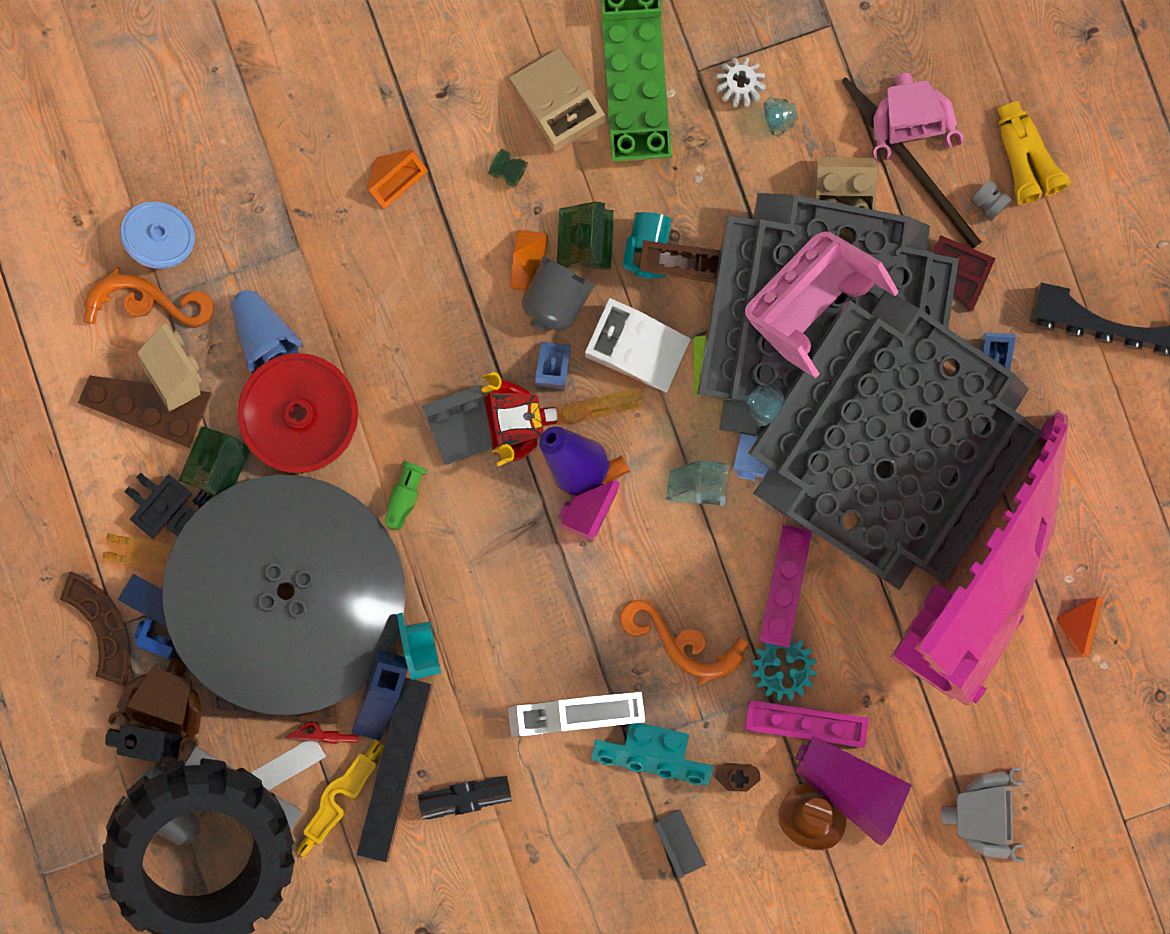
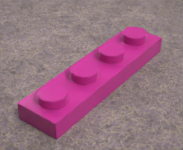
[759,525,812,648]
[744,700,869,748]

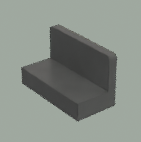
[653,810,706,879]

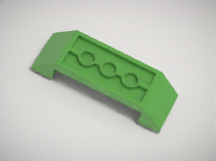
[601,0,672,162]

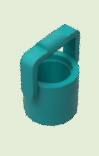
[623,212,672,280]

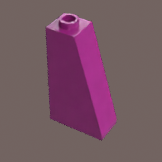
[795,736,912,846]

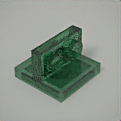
[557,201,614,270]
[178,426,250,496]

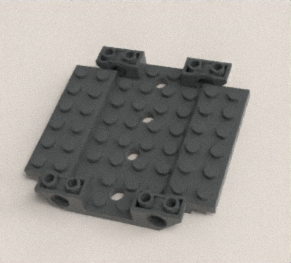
[697,193,959,437]
[748,290,1042,590]

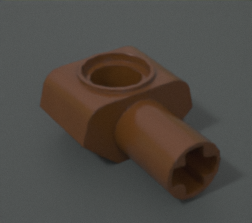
[714,763,761,792]

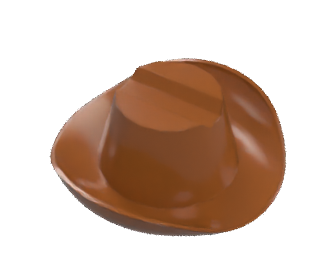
[778,783,847,850]

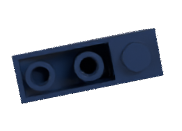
[351,649,408,741]

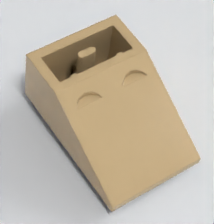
[509,48,605,152]
[814,157,878,244]

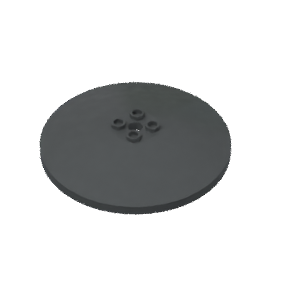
[163,475,405,716]

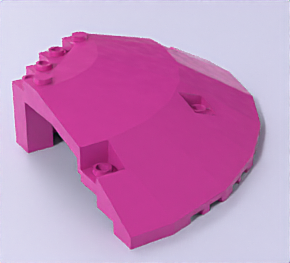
[890,409,1068,705]

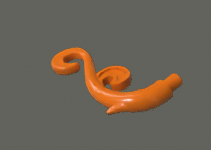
[83,267,214,327]
[620,600,749,685]

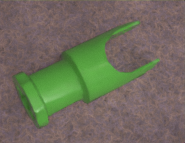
[385,461,428,530]

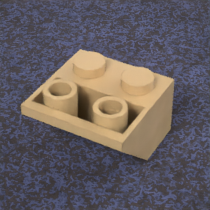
[137,323,202,412]

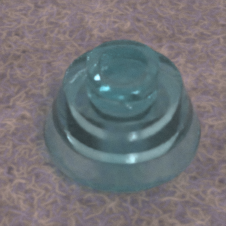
[763,97,798,137]
[746,387,785,426]

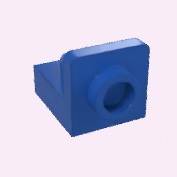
[134,617,176,660]

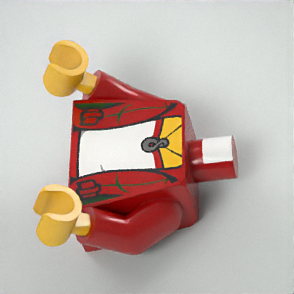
[481,372,557,466]

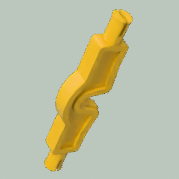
[295,740,384,858]

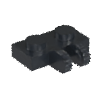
[124,472,192,539]

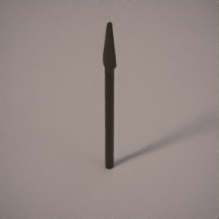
[842,77,982,249]

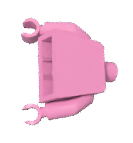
[873,73,964,161]

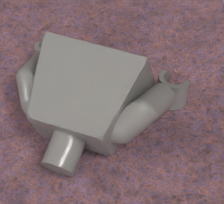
[941,767,1026,862]

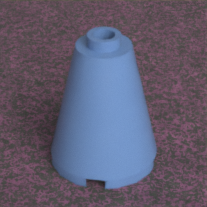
[231,290,303,374]

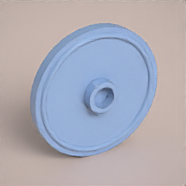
[120,202,195,269]

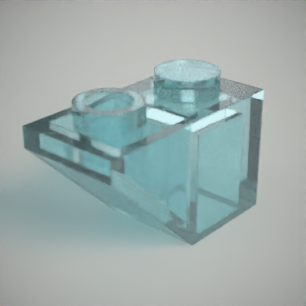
[666,460,729,506]

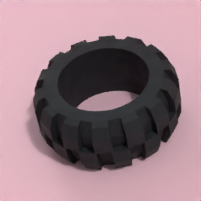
[103,758,295,934]

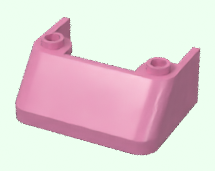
[745,232,899,378]

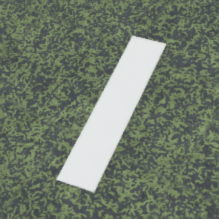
[223,740,326,816]

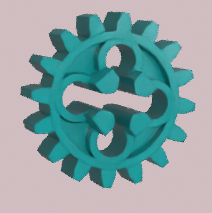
[751,636,817,701]

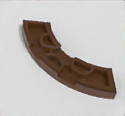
[60,571,131,686]

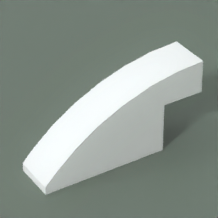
[508,692,645,737]

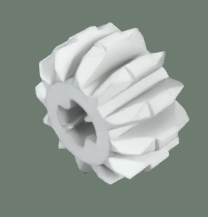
[716,57,766,108]

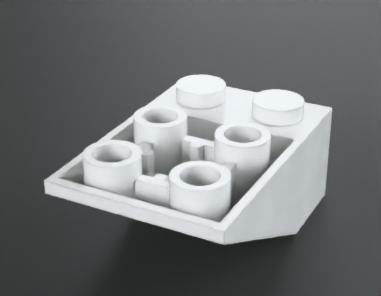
[585,298,691,393]

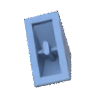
[979,332,1016,371]
[535,342,571,391]

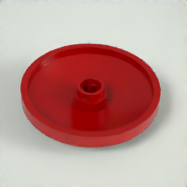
[238,353,358,473]

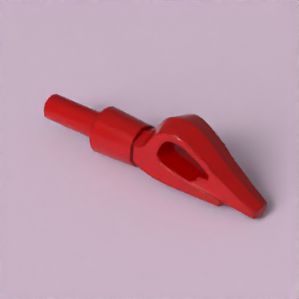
[285,722,358,744]

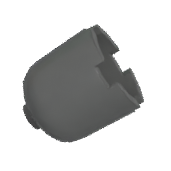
[522,256,595,332]

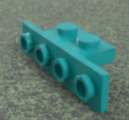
[591,723,714,786]

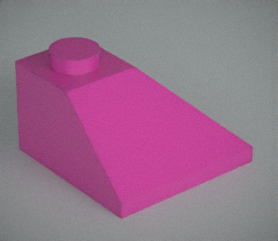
[558,480,620,542]

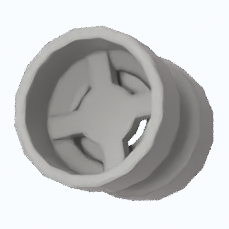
[970,179,1012,221]

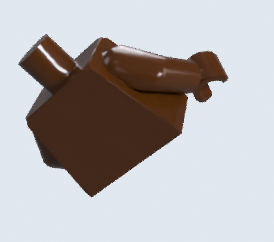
[108,659,202,751]

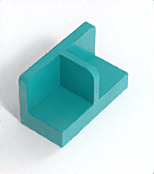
[397,612,441,680]

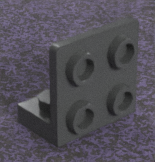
[422,385,492,465]

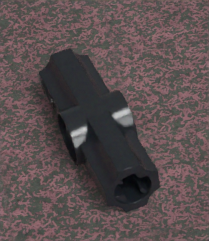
[418,776,512,820]

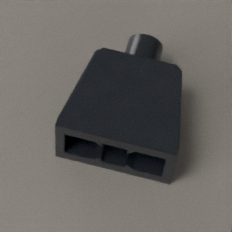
[105,725,183,764]

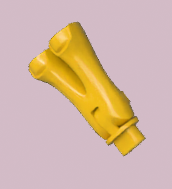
[997,101,1071,205]

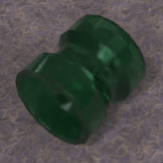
[488,149,528,188]

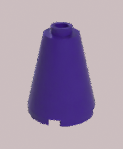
[539,426,609,496]

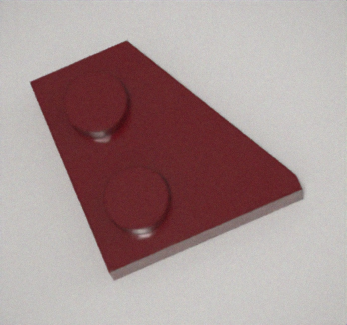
[933,235,996,311]

